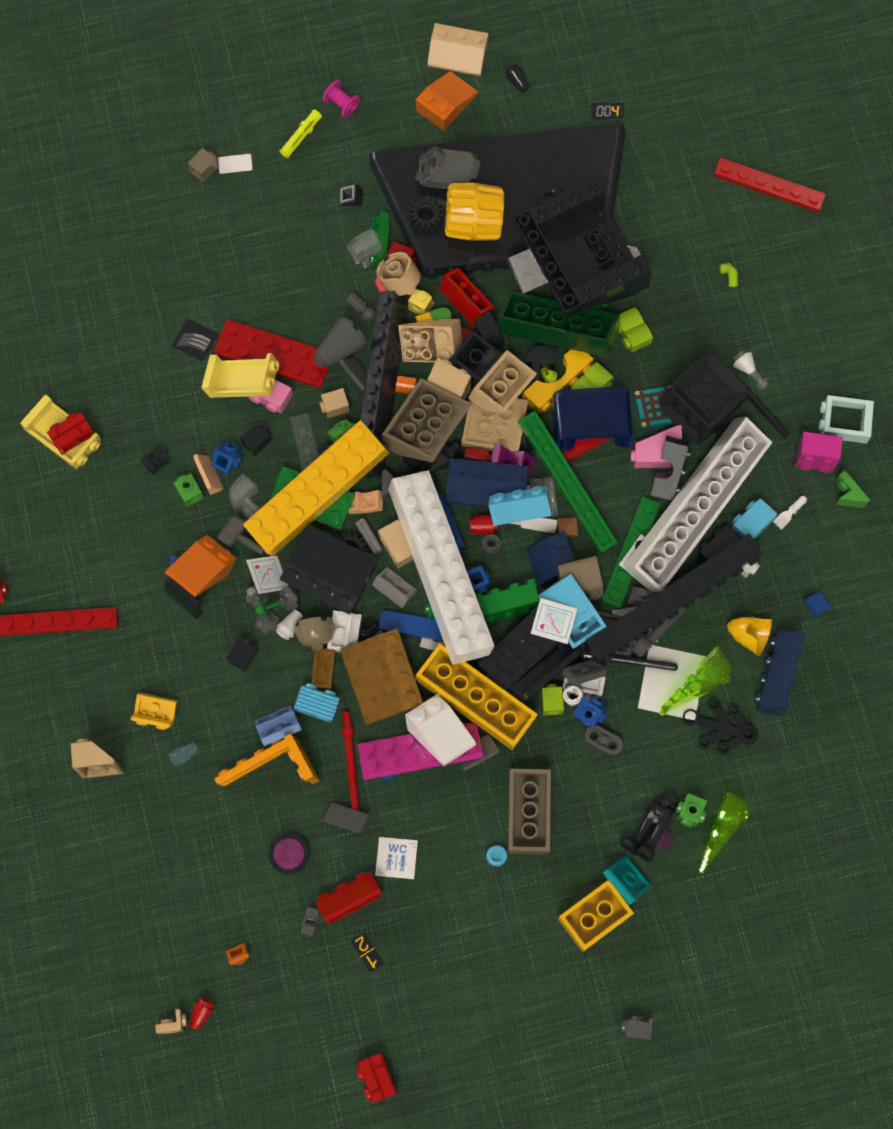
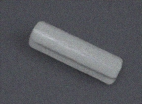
[356,518,382,554]

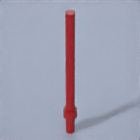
[342,712,360,833]

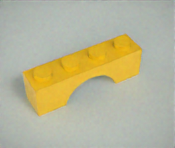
[522,350,594,415]

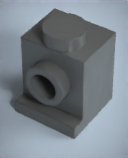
[621,1016,653,1041]

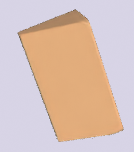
[194,454,223,495]

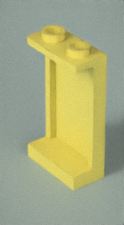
[201,353,279,398]
[20,395,101,470]

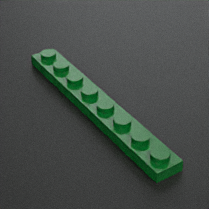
[518,411,618,553]

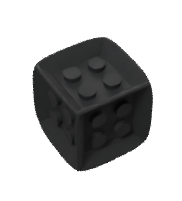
[659,353,749,444]

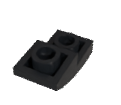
[474,312,505,350]

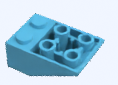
[538,573,607,649]

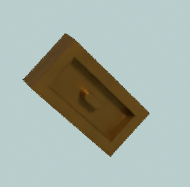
[311,649,336,690]

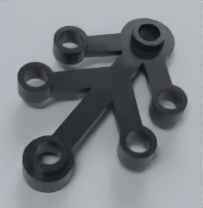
[682,699,759,755]

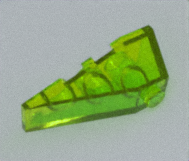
[659,646,732,716]
[697,792,750,875]

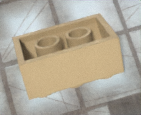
[427,23,488,76]
[469,350,537,414]
[71,739,124,779]

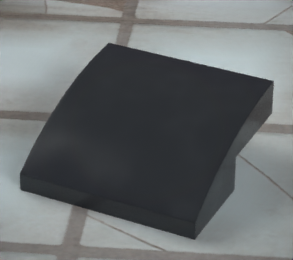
[165,577,202,620]

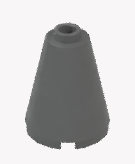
[314,317,366,368]

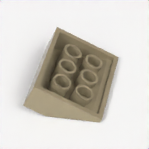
[382,378,471,462]

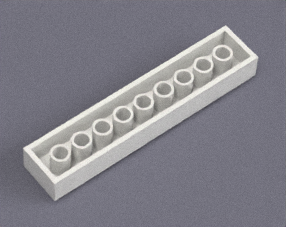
[623,417,772,592]
[388,470,494,665]

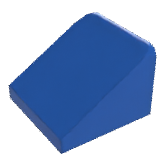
[804,592,831,618]

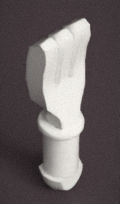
[773,495,807,530]

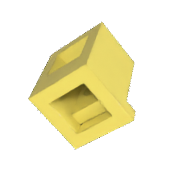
[408,289,434,315]

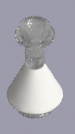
[733,350,769,391]

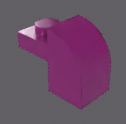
[491,444,535,476]

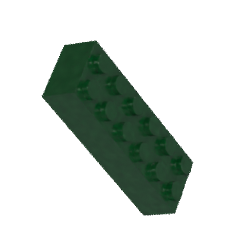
[498,291,620,358]

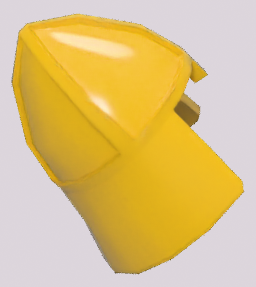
[727,616,772,656]

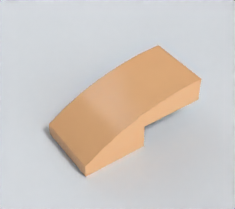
[348,490,383,514]

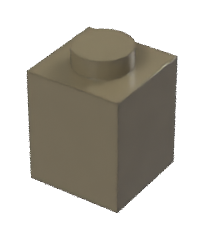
[188,148,218,182]

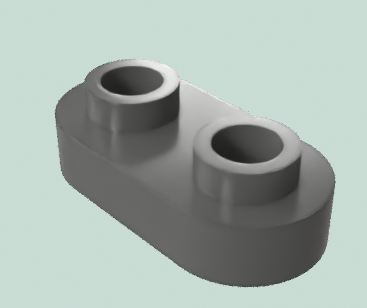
[584,725,623,756]

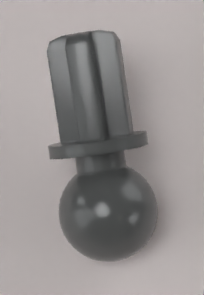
[346,293,376,322]

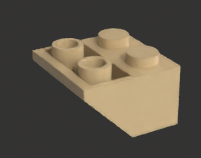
[427,358,471,400]

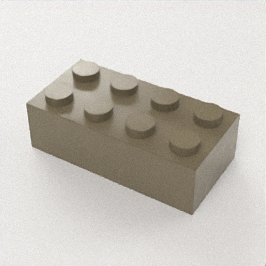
[508,769,551,855]

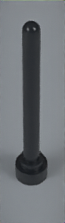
[582,647,678,671]

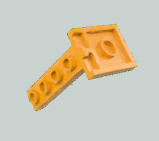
[214,733,320,786]

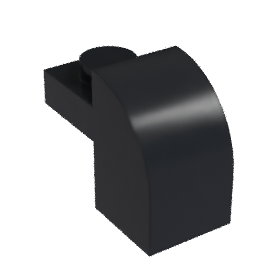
[524,345,556,386]

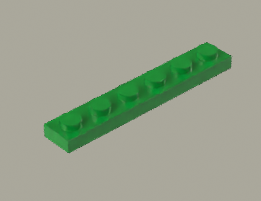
[601,496,661,609]

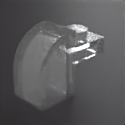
[347,228,382,268]
[229,473,260,518]

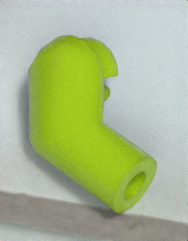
[720,262,738,287]
[540,367,558,383]

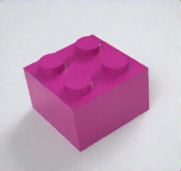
[795,432,843,473]

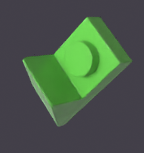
[836,470,870,508]

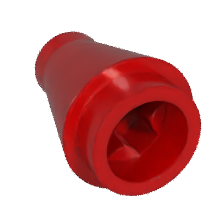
[189,997,215,1031]

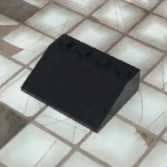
[279,524,379,615]

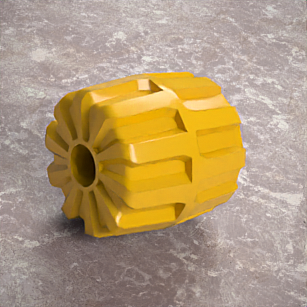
[445,183,504,241]

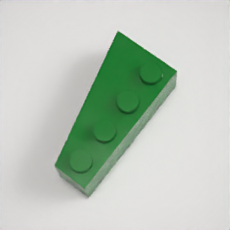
[475,578,539,624]

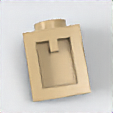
[155,1009,187,1035]

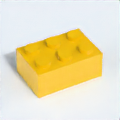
[558,880,634,953]

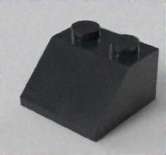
[450,330,502,388]

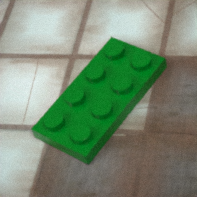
[270,466,355,531]

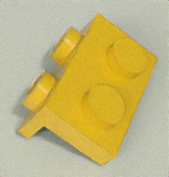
[131,693,178,730]

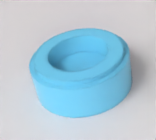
[486,845,507,867]

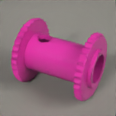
[323,80,360,117]

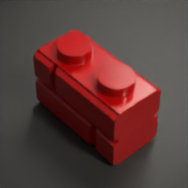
[47,412,94,455]
[356,1053,397,1104]

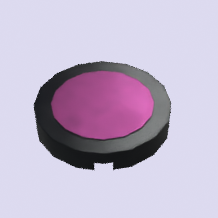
[269,834,310,875]

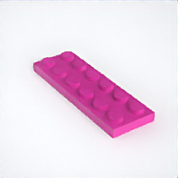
[357,722,484,780]

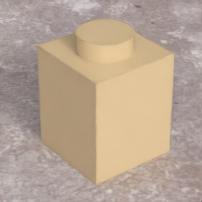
[319,388,350,418]

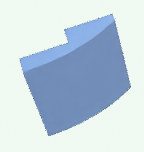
[254,705,301,746]

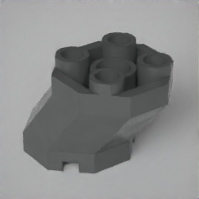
[415,146,481,189]

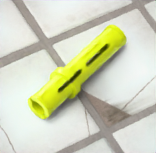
[279,109,322,158]

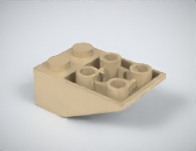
[398,319,463,363]

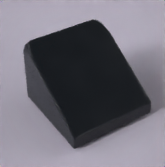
[340,184,363,206]

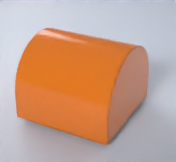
[395,376,417,395]

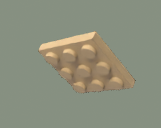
[461,398,528,451]

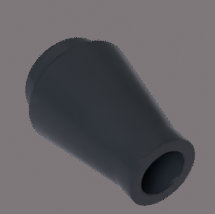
[505,64,530,93]

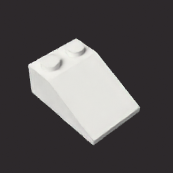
[405,694,476,766]

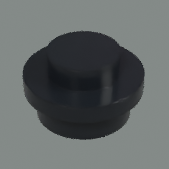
[359,619,379,638]

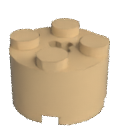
[376,252,421,296]

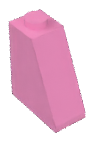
[630,425,682,468]

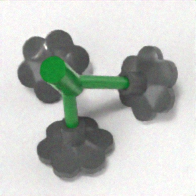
[245,585,298,634]

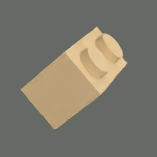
[378,519,414,568]

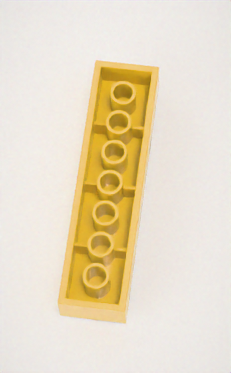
[243,420,390,556]

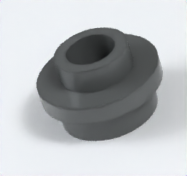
[482,534,501,553]

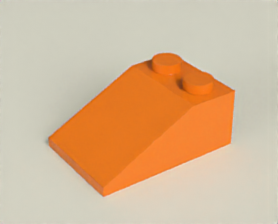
[415,71,478,131]
[165,535,237,597]

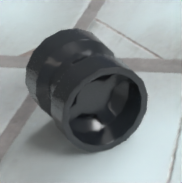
[141,448,168,475]

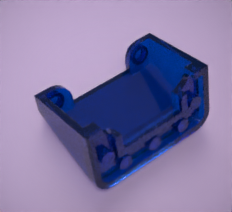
[552,387,634,451]

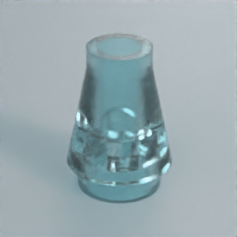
[167,741,199,768]

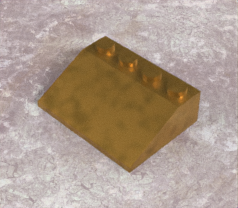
[340,629,423,725]

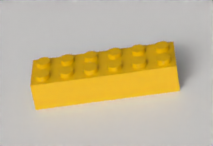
[415,643,538,751]

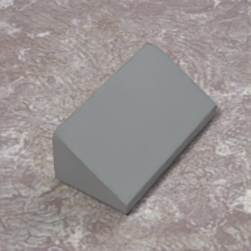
[372,567,417,608]

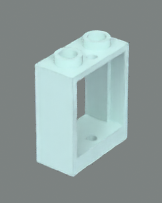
[819,395,874,444]

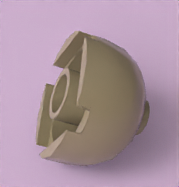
[294,617,334,650]

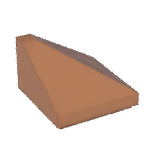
[557,517,578,537]

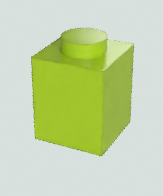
[541,684,564,716]

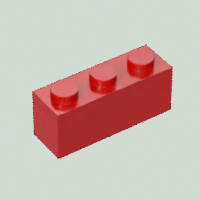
[439,268,494,328]

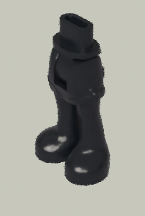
[619,792,679,862]

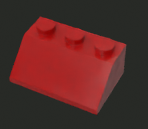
[316,872,382,926]

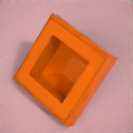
[226,943,249,965]

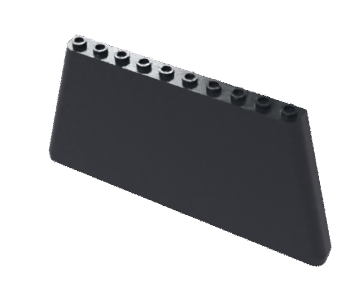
[369,123,625,278]

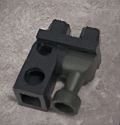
[403,441,461,478]

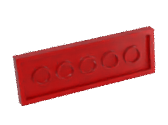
[213,319,330,389]

